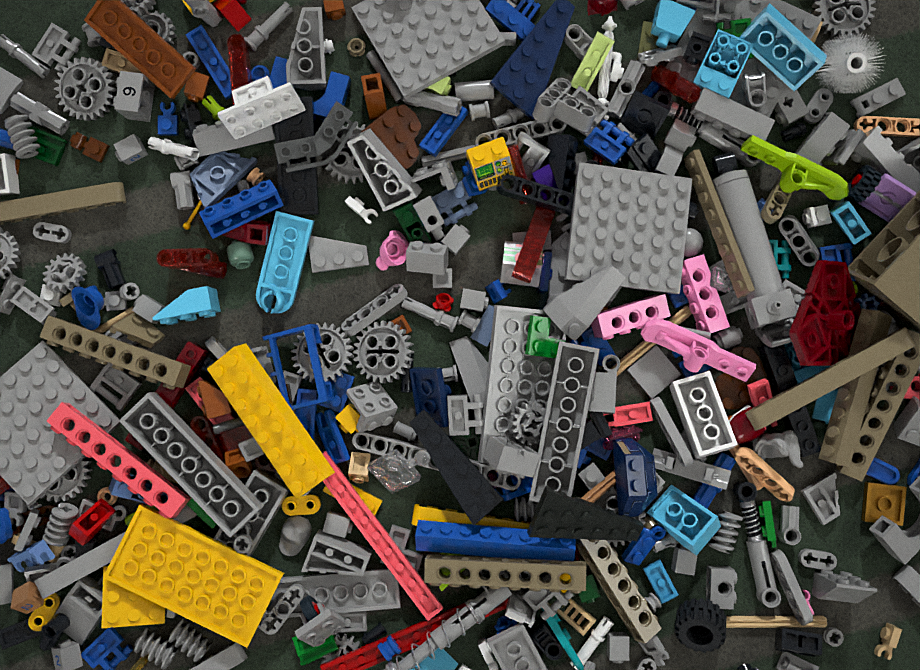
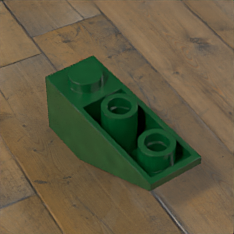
[391,201,433,244]

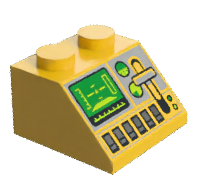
[466,137,515,191]

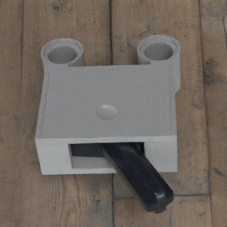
[588,354,620,438]

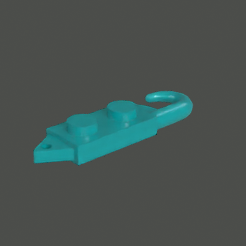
[541,607,584,670]

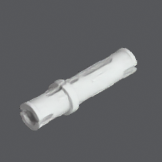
[148,137,199,161]
[570,616,614,670]

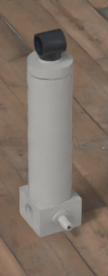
[712,151,797,330]

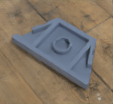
[190,151,258,209]

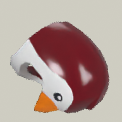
[727,404,765,444]

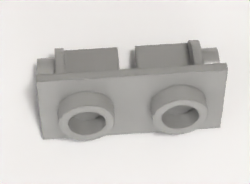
[0,274,26,315]
[776,652,819,670]

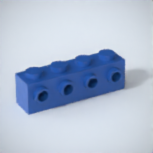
[199,179,284,239]

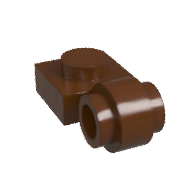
[70,132,110,163]

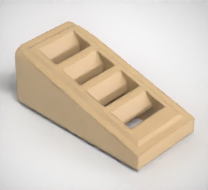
[557,598,596,636]

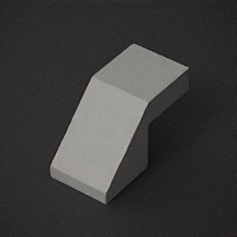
[655,144,684,176]

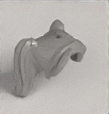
[753,430,803,470]

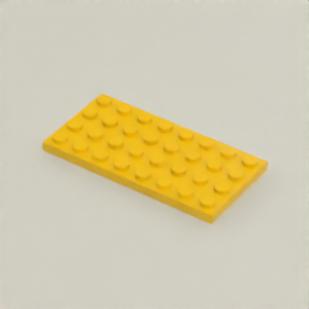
[103,504,284,648]

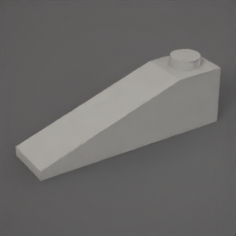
[286,7,327,91]
[449,336,488,412]

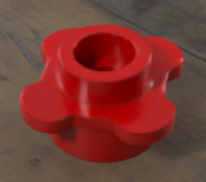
[433,293,454,312]

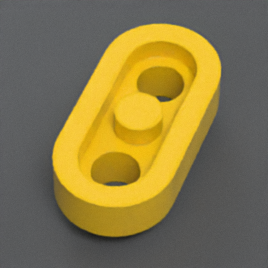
[282,494,321,516]
[28,593,61,631]

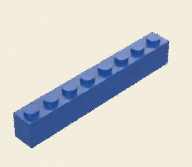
[415,520,576,561]

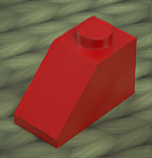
[68,498,116,546]

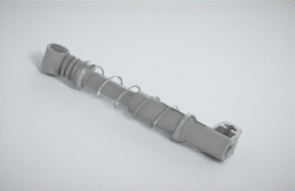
[384,569,512,670]

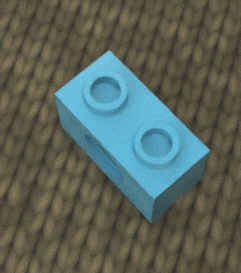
[829,200,872,244]

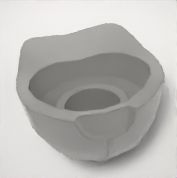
[279,515,312,556]

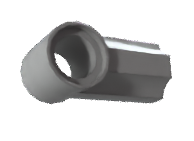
[170,170,195,210]
[778,505,801,545]

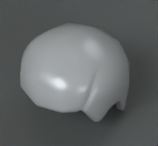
[684,228,703,258]

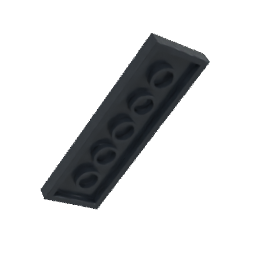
[275,97,320,215]

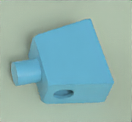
[651,0,695,48]

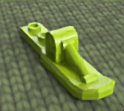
[740,135,849,201]

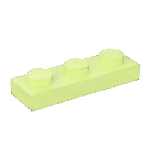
[570,31,615,92]

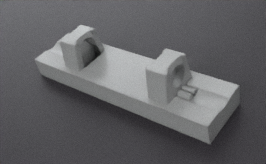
[652,448,731,490]

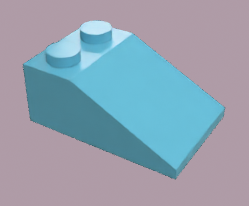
[647,485,721,556]

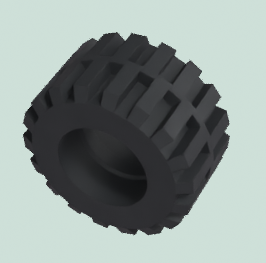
[675,598,727,653]

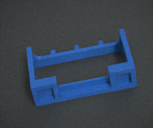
[262,324,335,410]

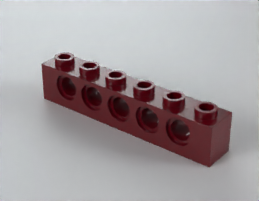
[125,341,210,450]

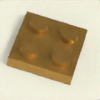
[861,482,907,526]

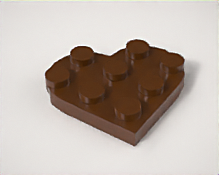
[360,105,421,170]
[714,347,774,410]

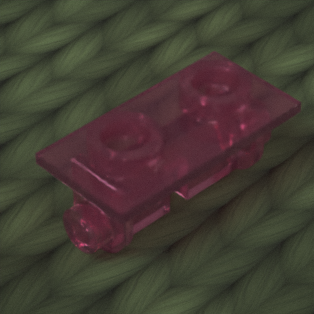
[603,424,643,450]

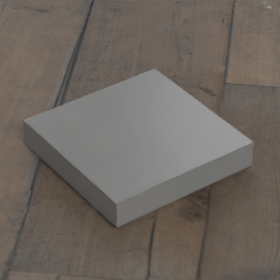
[626,345,681,399]

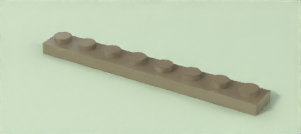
[683,149,755,298]

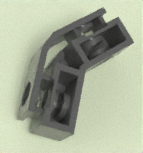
[274,101,358,173]

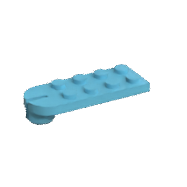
[256,211,314,313]

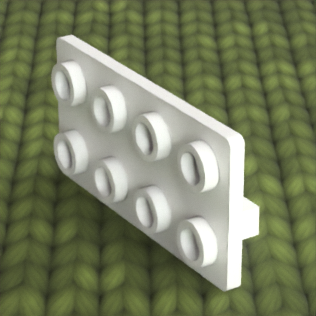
[217,76,305,139]

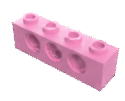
[681,254,730,333]
[591,294,671,340]

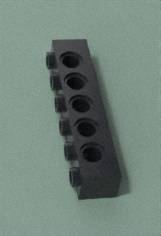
[757,344,821,457]

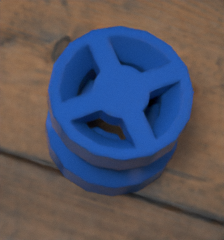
[377,635,402,662]

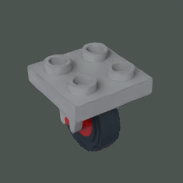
[294,595,347,647]

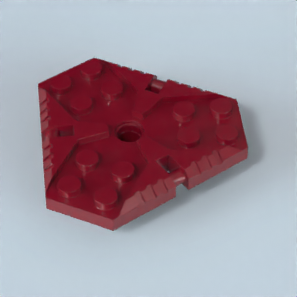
[789,260,861,366]

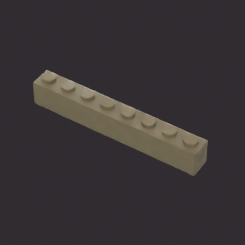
[818,309,892,467]

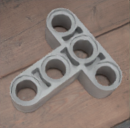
[532,78,597,132]

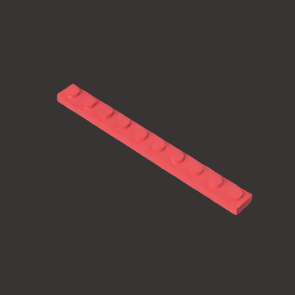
[323,451,444,621]

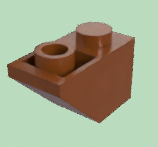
[361,73,387,120]
[197,380,235,419]

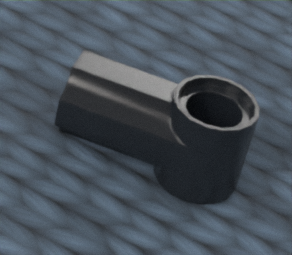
[94,249,127,290]
[39,613,70,651]

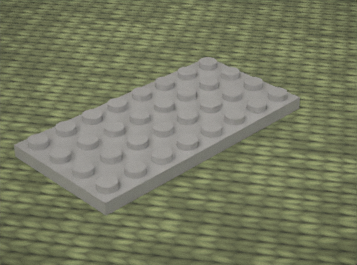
[478,305,566,463]

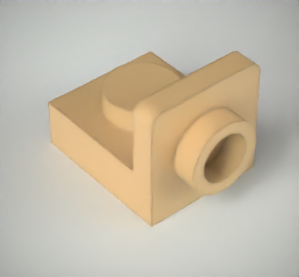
[348,452,371,483]

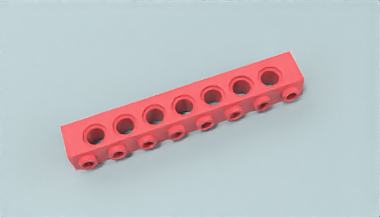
[47,402,191,519]

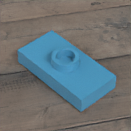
[642,559,679,604]

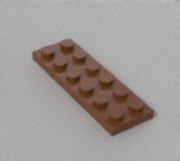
[84,0,196,99]

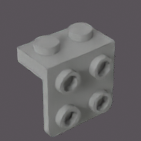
[346,382,398,433]

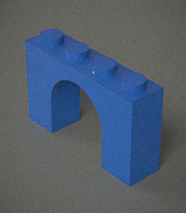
[269,56,351,121]

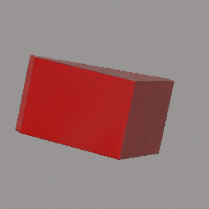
[213,0,252,32]

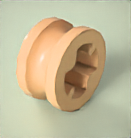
[246,168,265,186]

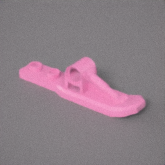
[641,319,756,382]

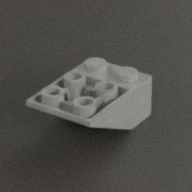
[812,569,877,603]
[54,575,103,645]

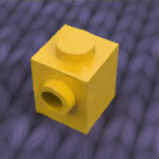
[335,404,361,434]

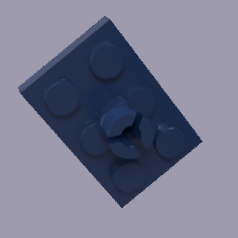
[409,367,451,427]

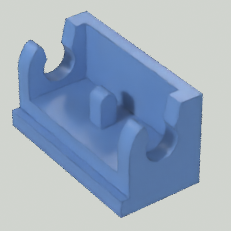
[7,539,56,572]

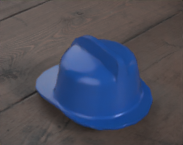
[71,285,104,330]

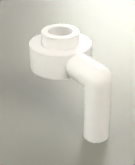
[610,51,624,82]

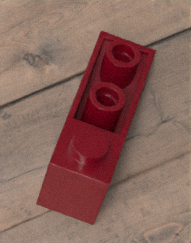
[222,219,273,245]

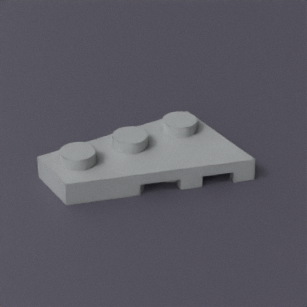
[309,236,369,273]

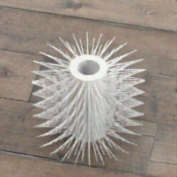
[815,33,885,94]

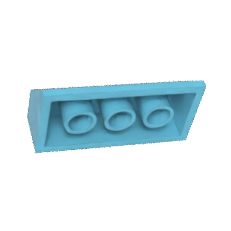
[739,3,827,91]

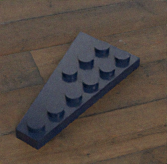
[489,0,575,121]

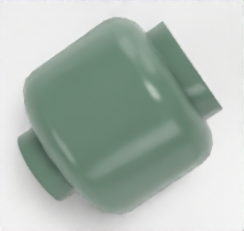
[226,240,254,269]

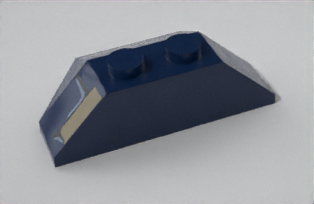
[612,438,658,517]

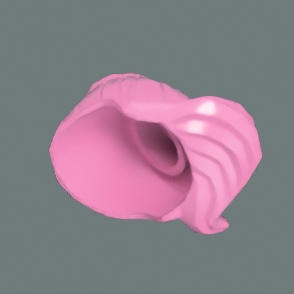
[375,230,409,271]

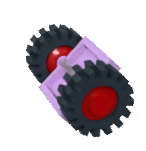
[848,165,916,222]

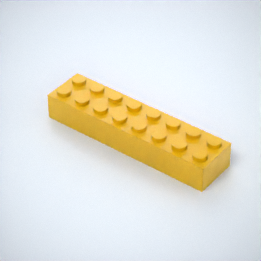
[207,343,335,499]

